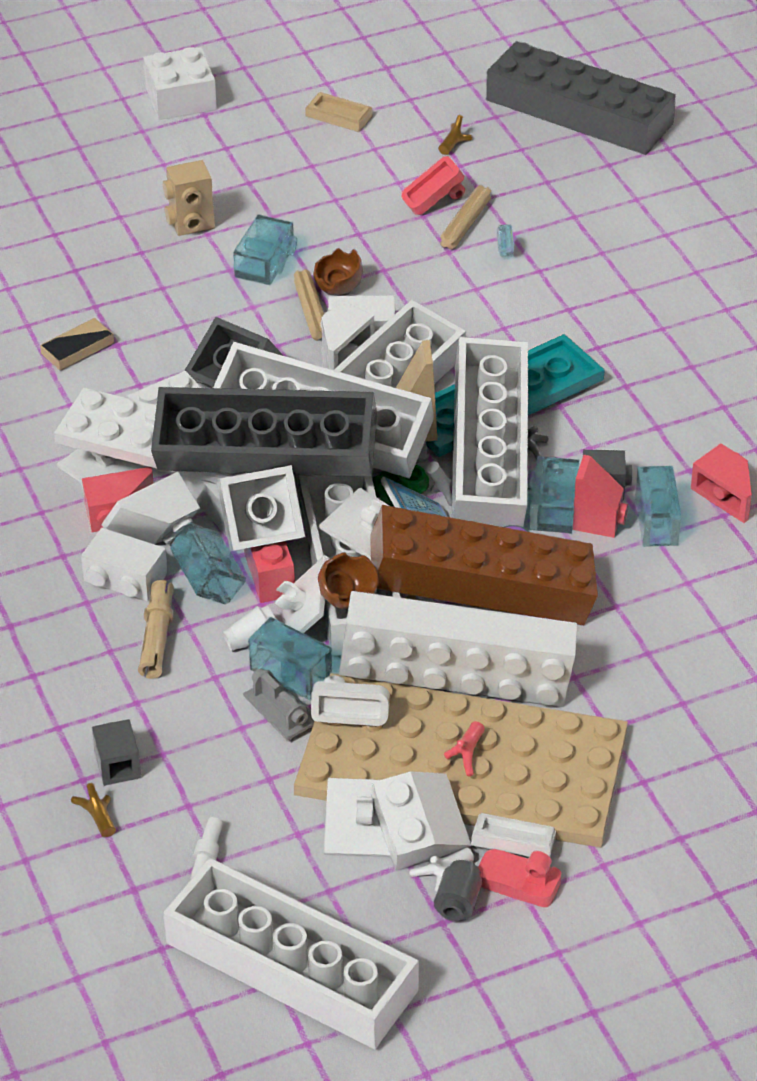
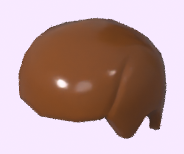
[313,248,363,295]
[317,552,379,610]

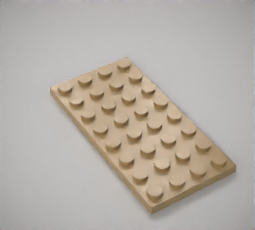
[294,673,628,848]

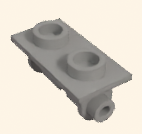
[243,668,314,741]

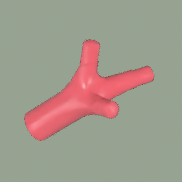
[444,721,485,777]

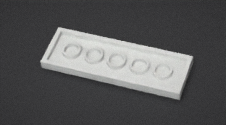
[54,388,247,483]

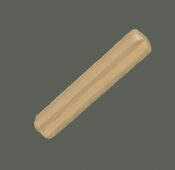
[440,185,491,250]
[294,269,324,340]

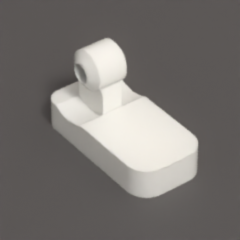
[311,675,390,726]

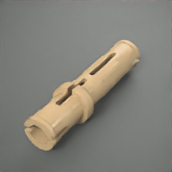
[138,580,174,679]

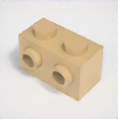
[163,160,215,236]

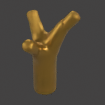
[438,115,472,155]
[71,783,116,838]

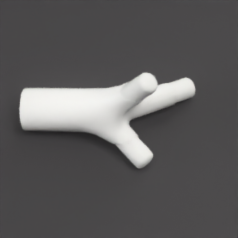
[410,847,474,892]

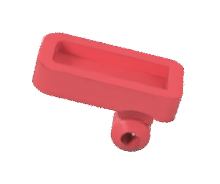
[401,156,465,215]
[478,849,561,907]

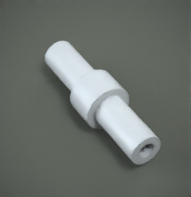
[189,817,223,881]

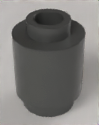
[434,860,482,921]

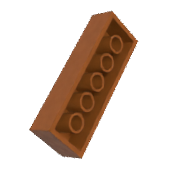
[370,505,598,626]

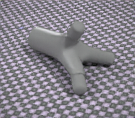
[426,461,453,506]

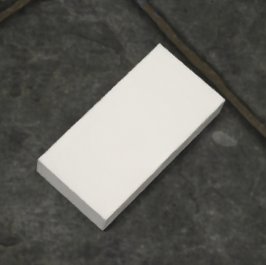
[471,813,556,857]

